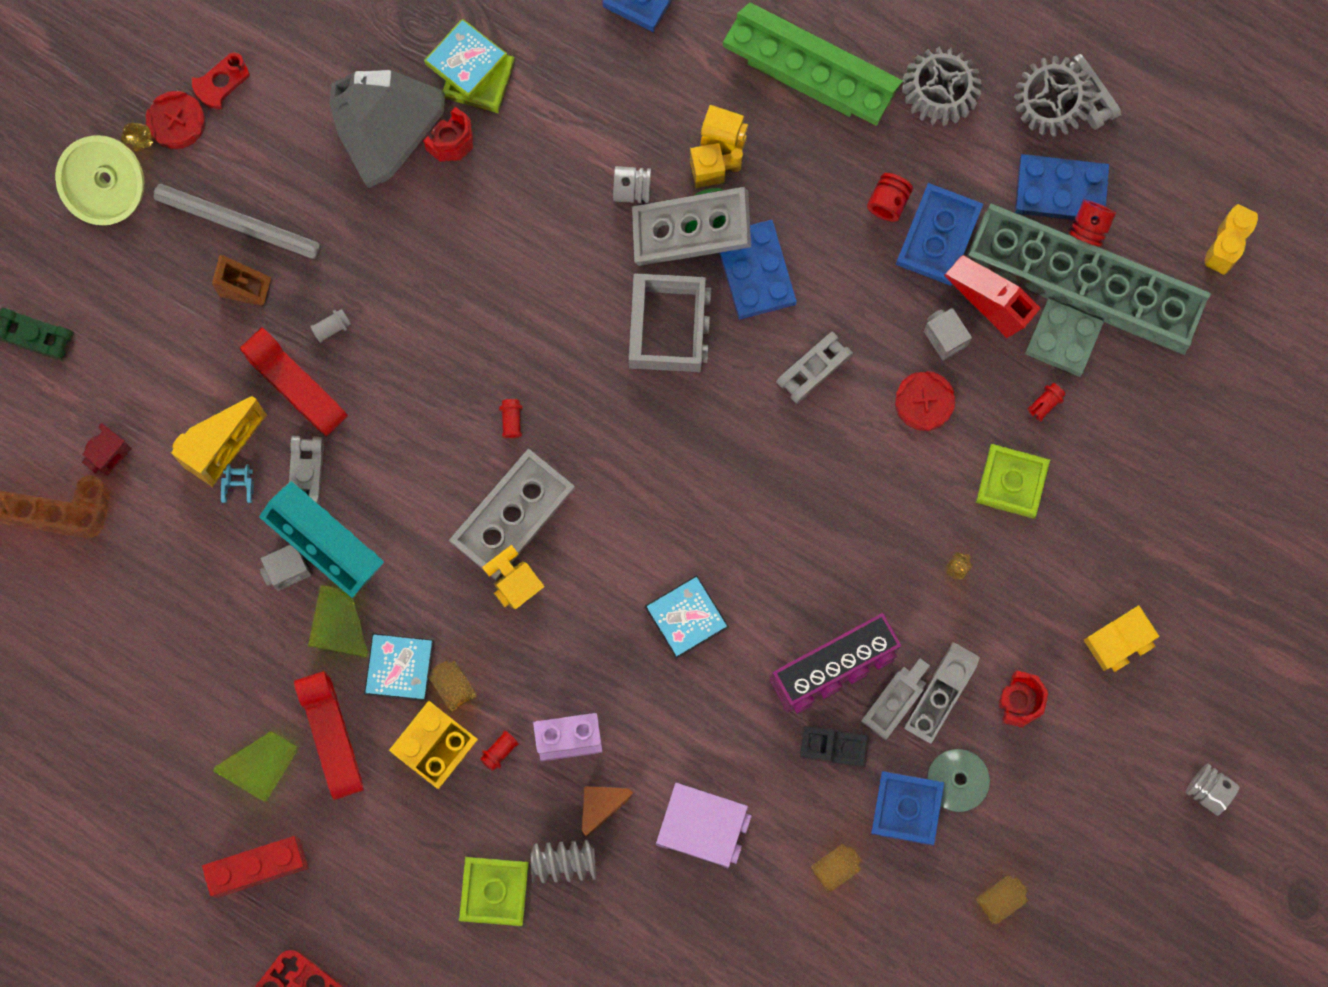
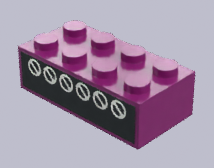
[769,613,901,714]

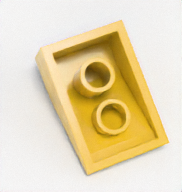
[171,396,267,487]

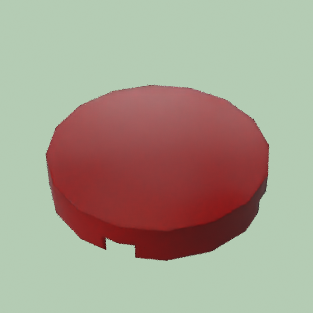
[145,91,205,149]
[895,371,955,431]

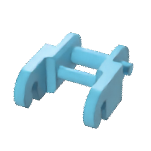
[221,464,254,503]

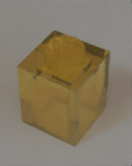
[428,660,477,712]
[810,844,862,893]
[974,875,1028,924]

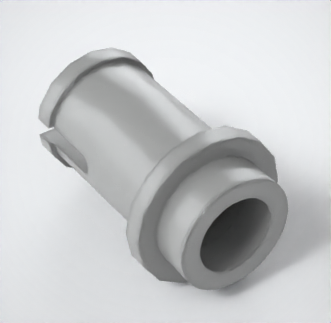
[310,309,351,343]

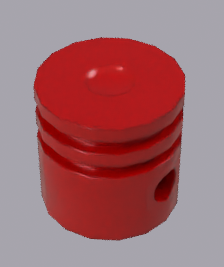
[866,173,914,222]
[1069,199,1117,247]

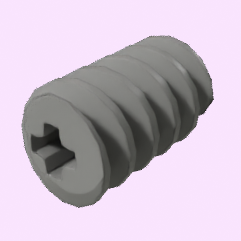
[531,840,596,884]

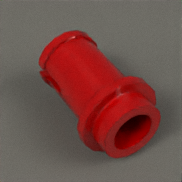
[1027,383,1066,422]
[499,399,523,438]
[480,731,519,771]

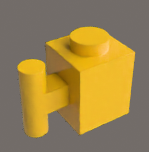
[690,143,743,188]
[482,545,545,609]

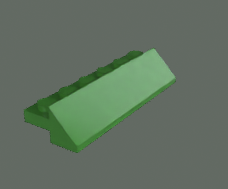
[723,2,903,126]

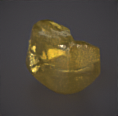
[121,122,153,151]
[945,552,973,580]

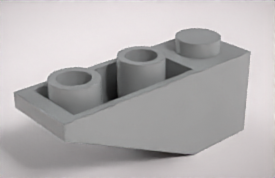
[904,642,980,744]

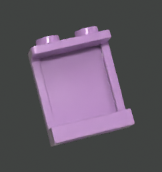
[533,713,602,762]
[656,783,751,869]

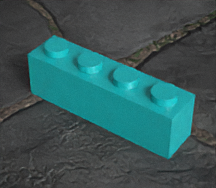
[259,481,384,598]

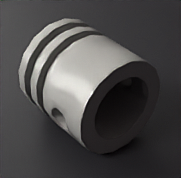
[613,166,651,204]
[1186,763,1240,816]

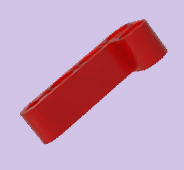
[239,327,348,437]
[294,671,364,800]

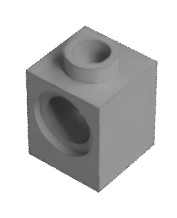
[923,308,972,360]
[260,545,312,591]

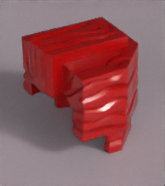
[423,107,473,162]
[999,670,1049,728]

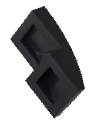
[800,726,869,767]

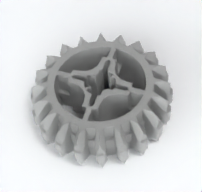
[902,46,982,126]
[1014,56,1095,137]

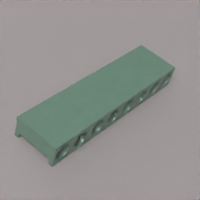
[966,204,1211,355]

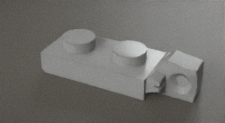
[861,658,930,740]

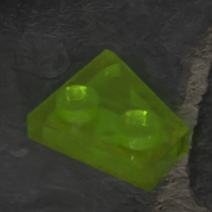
[308,585,368,658]
[213,731,299,802]

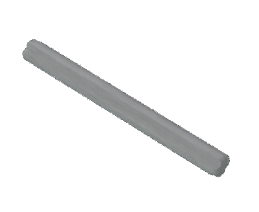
[153,184,320,259]

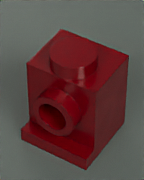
[82,423,132,476]

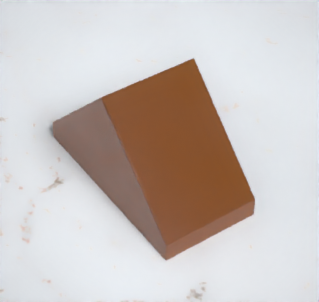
[212,255,271,306]
[582,786,633,838]

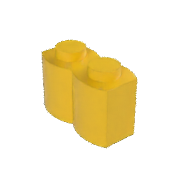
[700,105,748,154]
[1205,204,1258,275]
[1084,605,1160,672]

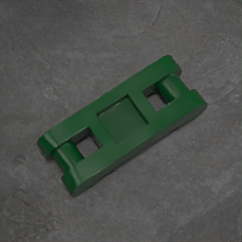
[0,307,74,361]

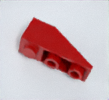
[944,255,1041,338]

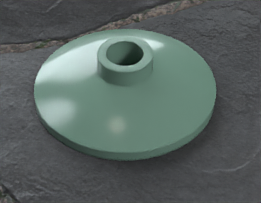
[927,749,990,812]

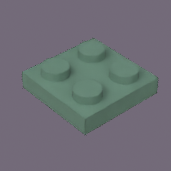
[1025,298,1104,377]

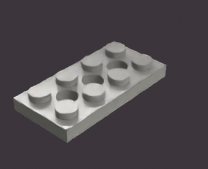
[632,187,751,266]
[449,448,575,581]

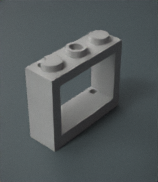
[629,274,711,372]

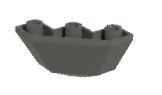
[330,70,445,188]

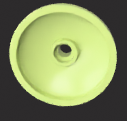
[55,135,145,225]

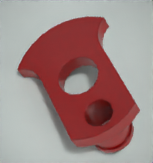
[192,52,250,109]

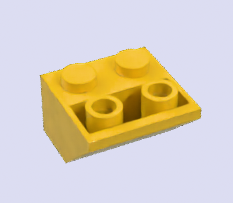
[389,701,478,790]

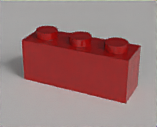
[202,836,309,898]

